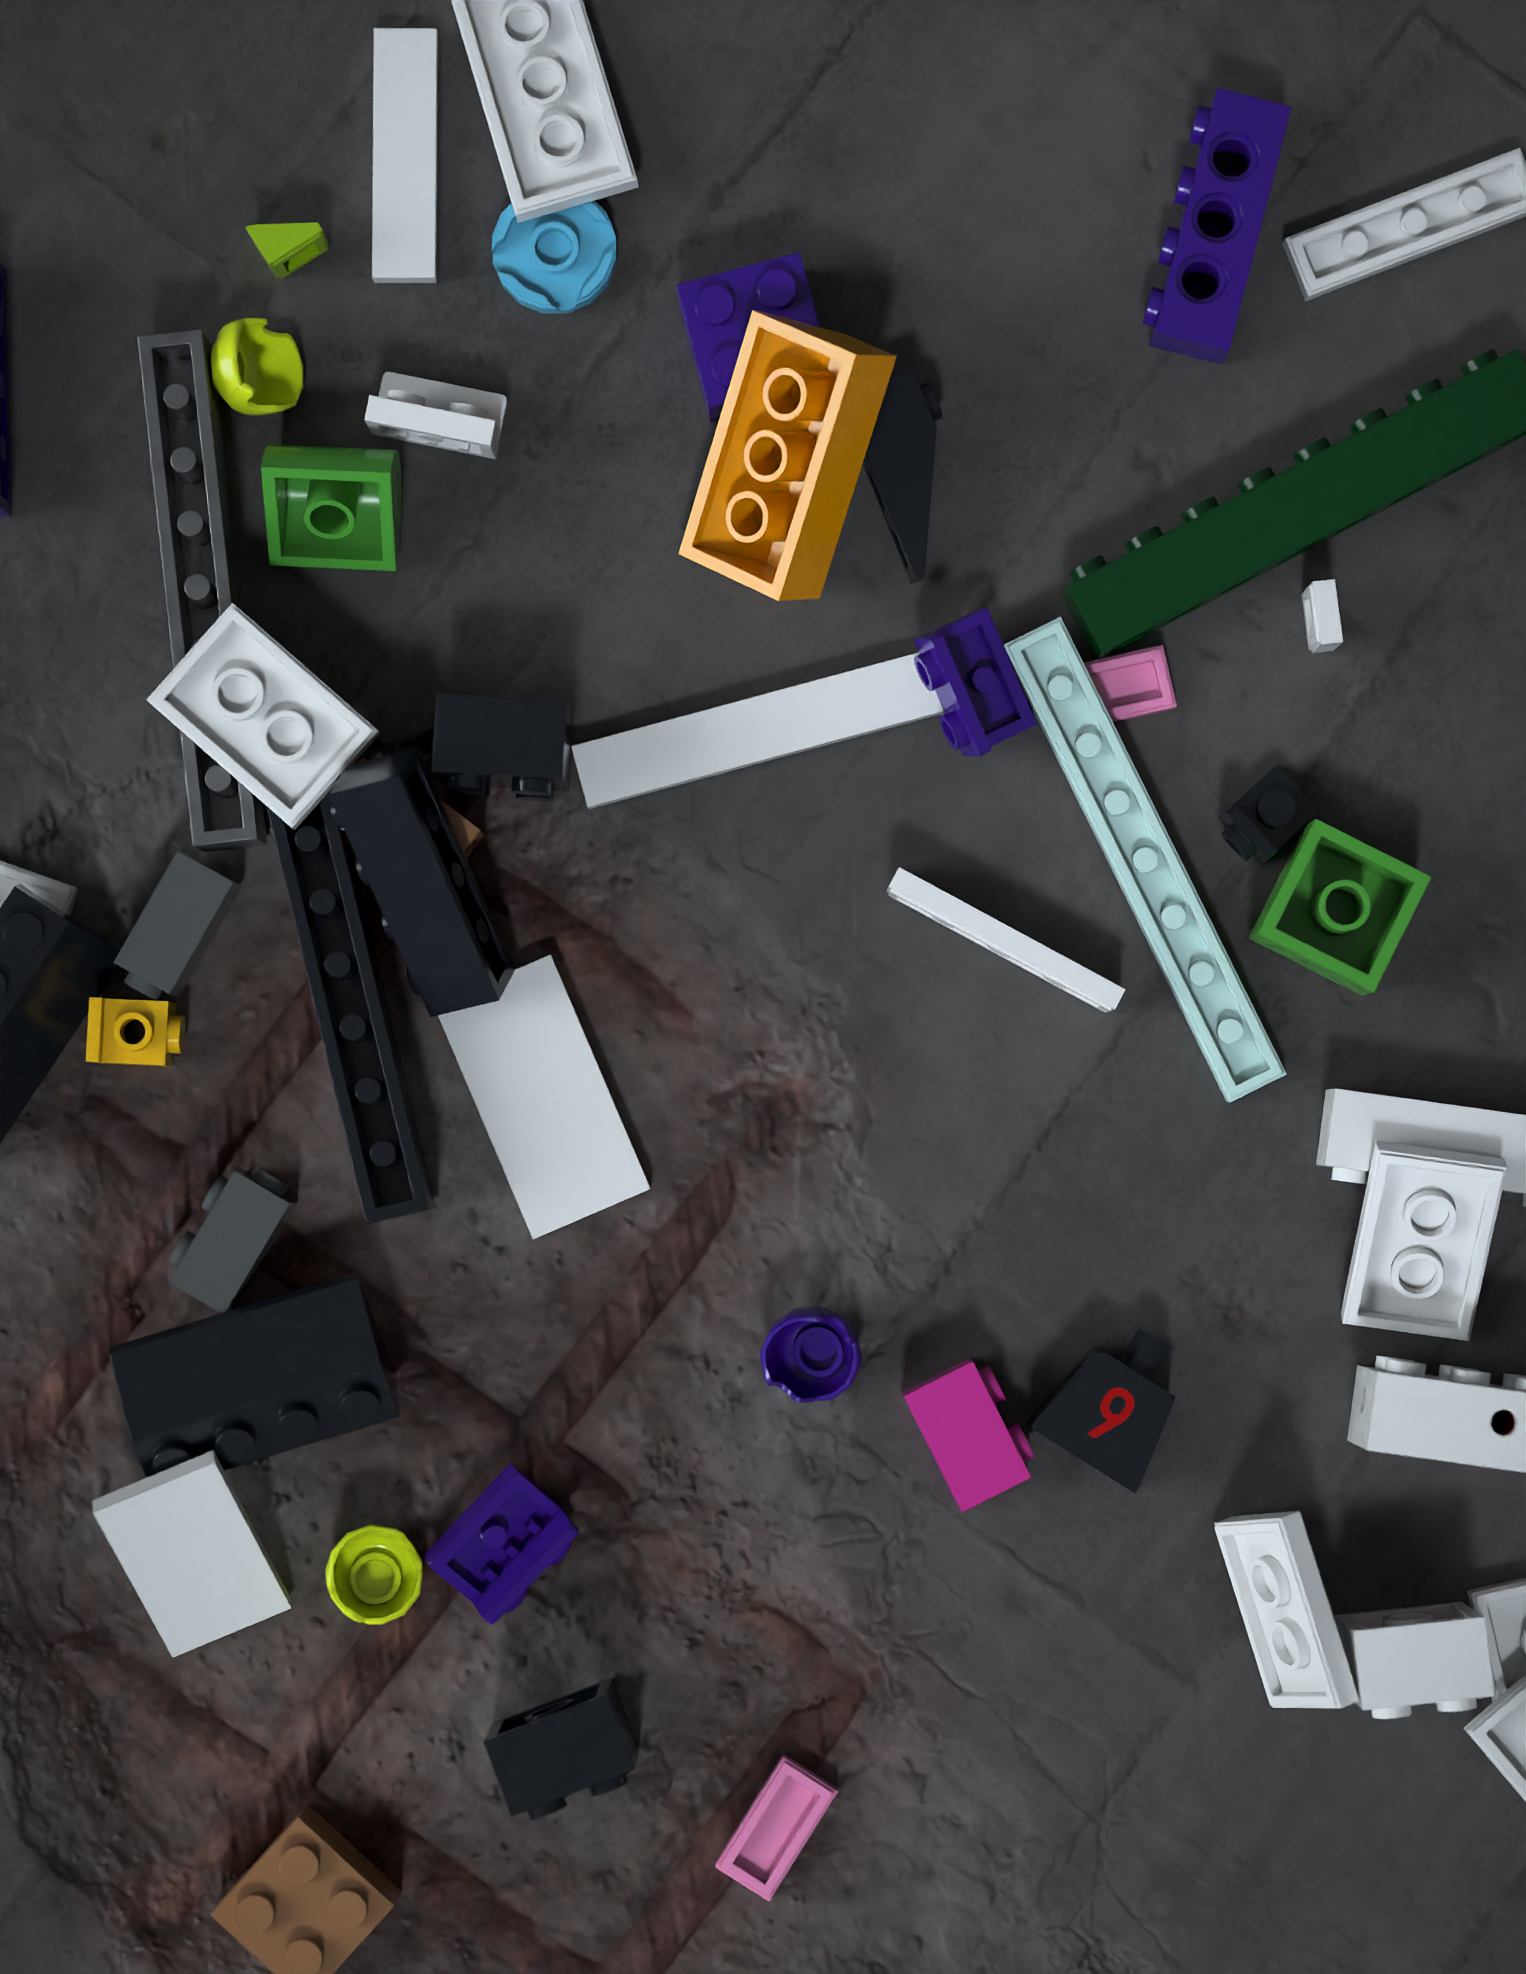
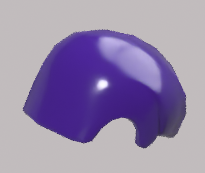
[760,1307,863,1403]

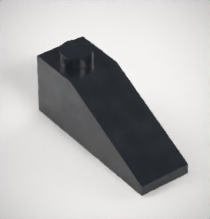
[862,369,942,584]

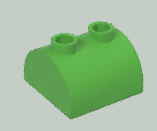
[261,444,402,571]

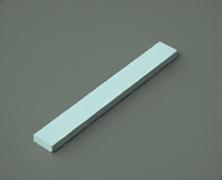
[1004,617,1287,1103]

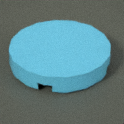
[492,201,617,314]

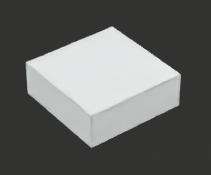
[1301,579,1343,653]

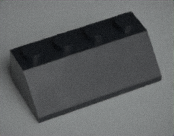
[0,884,121,1143]
[109,1272,400,1478]

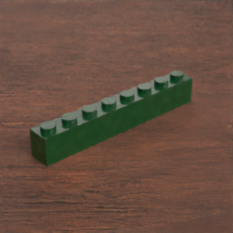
[1061,348,1526,660]

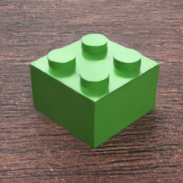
[1248,819,1432,996]

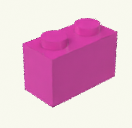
[901,1358,1035,1512]

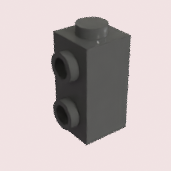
[113,850,242,1000]
[168,1166,298,1313]

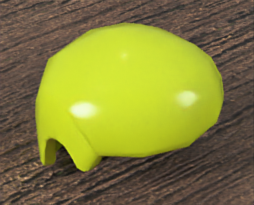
[209,318,303,416]
[325,1524,424,1625]

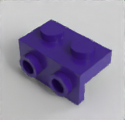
[913,608,1037,757]
[423,1462,579,1625]

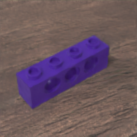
[1142,88,1292,365]

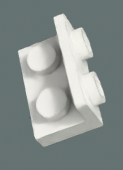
[364,372,508,459]

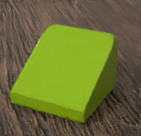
[245,222,330,280]

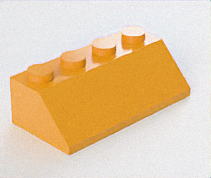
[678,310,897,601]

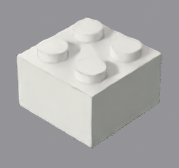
[1334,1601,1494,1719]

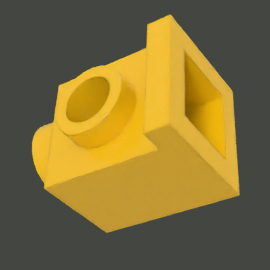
[86,997,186,1067]

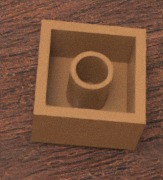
[210,1804,402,1974]

